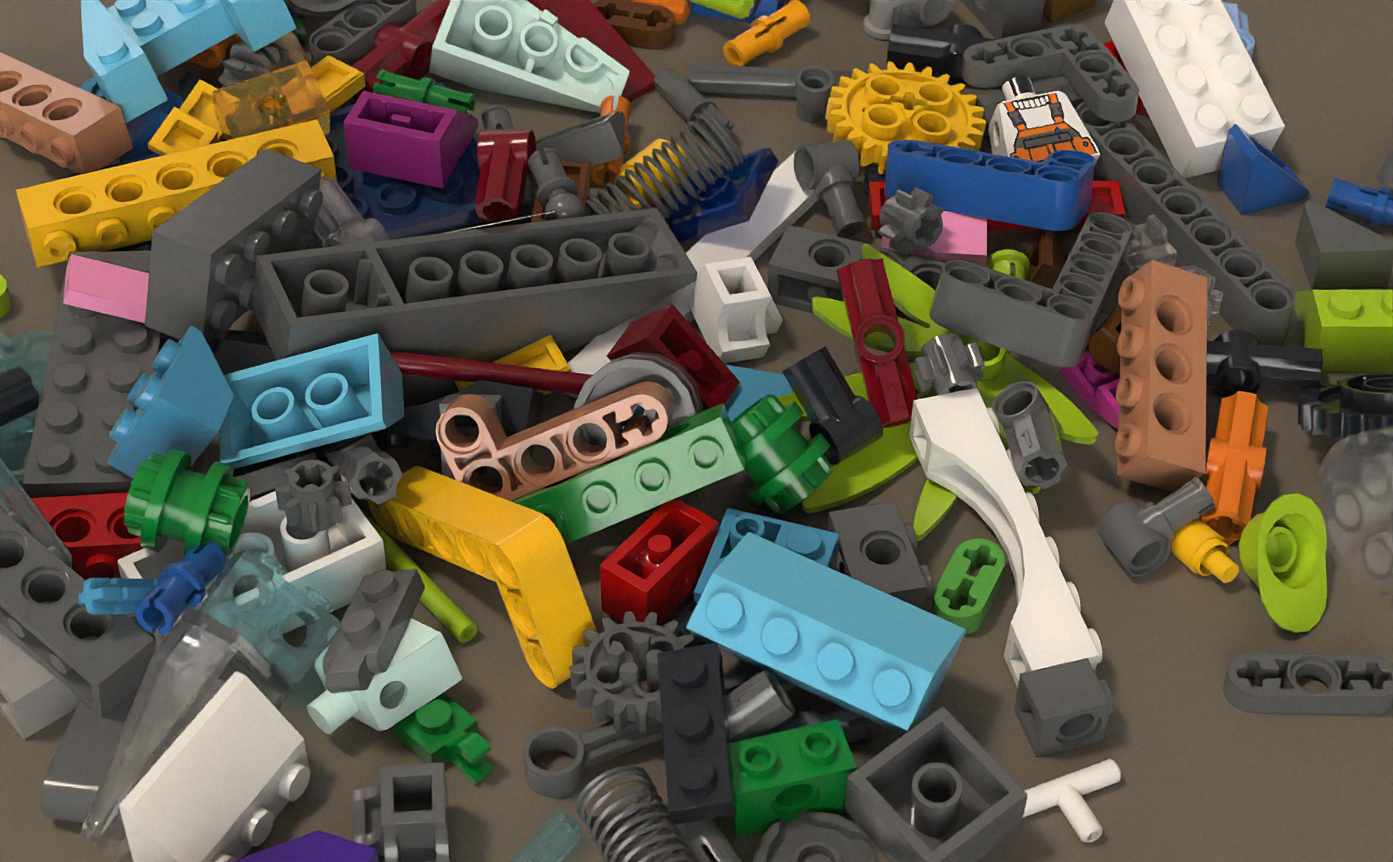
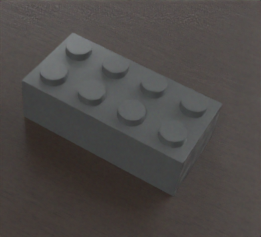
[145,148,323,344]

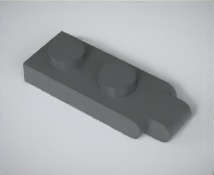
[322,569,425,694]

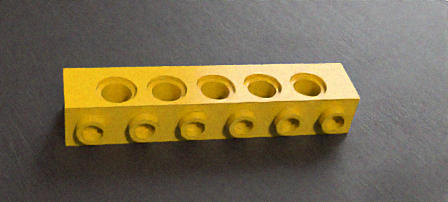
[16,119,339,268]

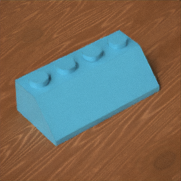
[686,532,966,736]

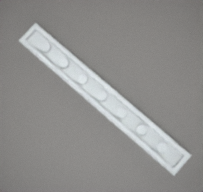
[565,152,819,399]

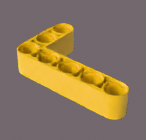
[367,466,597,689]

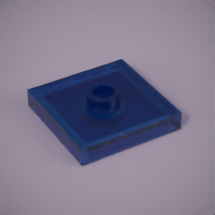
[664,148,779,243]

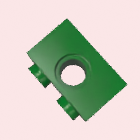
[727,719,857,839]

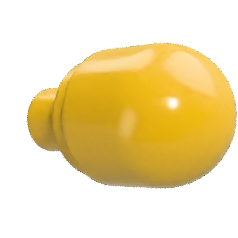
[1170,519,1239,583]

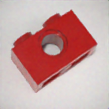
[600,498,718,626]

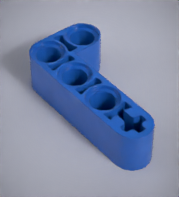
[884,140,1095,231]

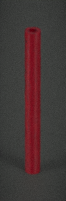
[388,350,592,395]

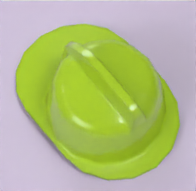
[1238,493,1327,633]

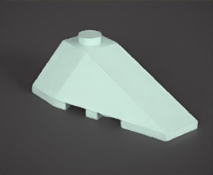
[429,0,630,113]

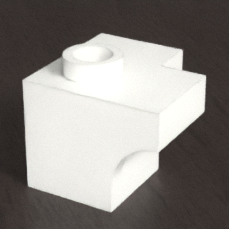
[688,257,783,364]

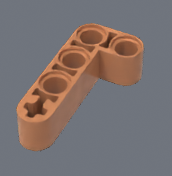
[435,381,674,501]

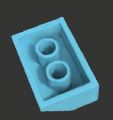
[220,333,404,469]

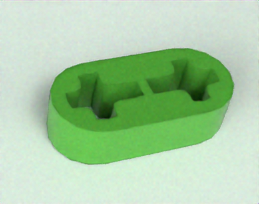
[931,538,1006,635]

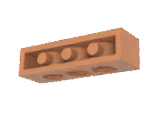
[0,52,133,175]
[1114,260,1207,492]

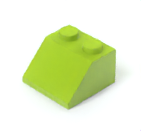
[1294,289,1393,372]

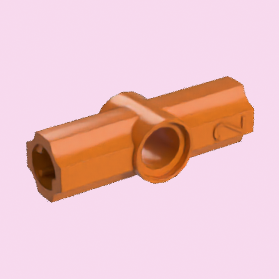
[1199,391,1268,545]

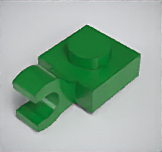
[393,692,494,784]

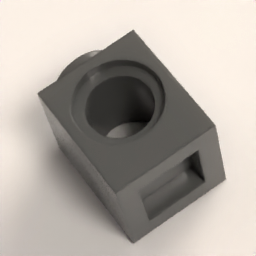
[1014,658,1114,757]

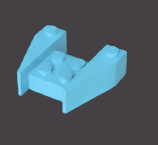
[81,0,296,123]

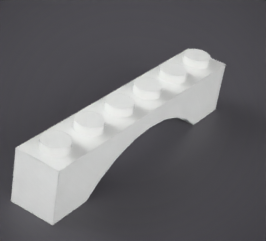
[909,387,1102,688]

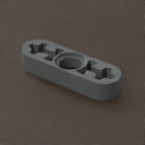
[1223,652,1393,715]

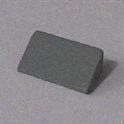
[534,110,625,185]

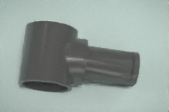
[793,139,866,238]
[1097,477,1216,577]

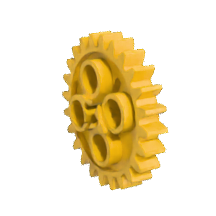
[825,62,986,174]

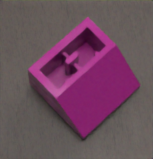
[344,91,479,188]

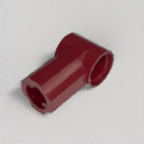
[475,129,537,225]

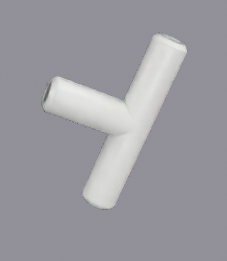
[1023,759,1121,843]

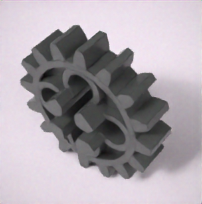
[570,611,695,733]

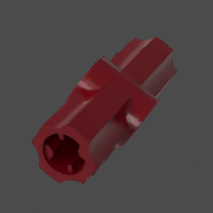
[351,0,450,101]
[836,258,918,429]

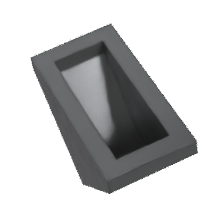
[1295,199,1393,290]

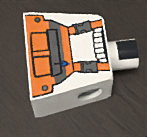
[989,76,1100,164]

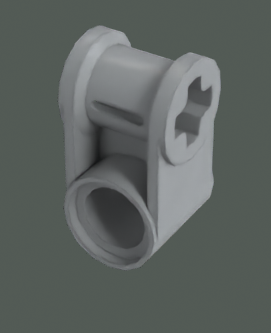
[863,0,954,40]

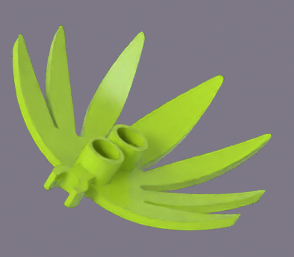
[778,244,1098,541]

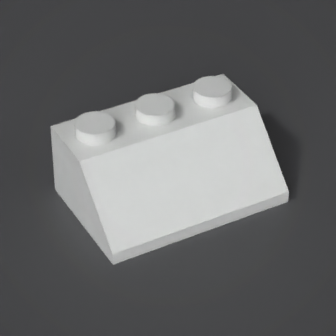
[119,671,311,862]

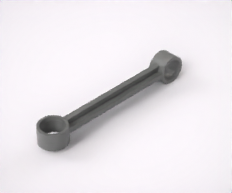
[523,666,796,798]

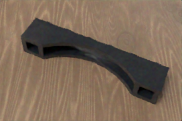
[212,337,544,459]

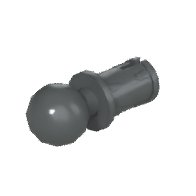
[528,148,585,221]

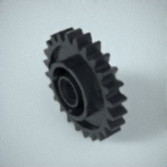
[1298,372,1393,449]

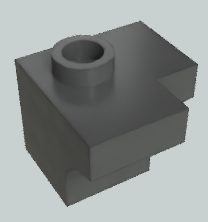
[353,762,451,862]

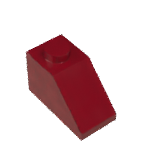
[607,303,740,411]

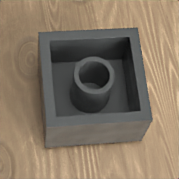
[845,706,1028,862]

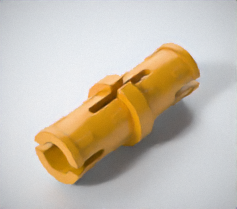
[723,0,810,66]

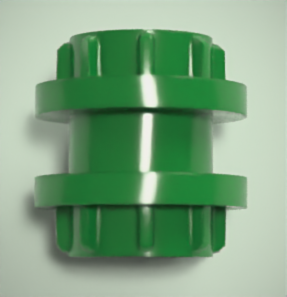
[731,394,832,514]
[123,449,250,557]

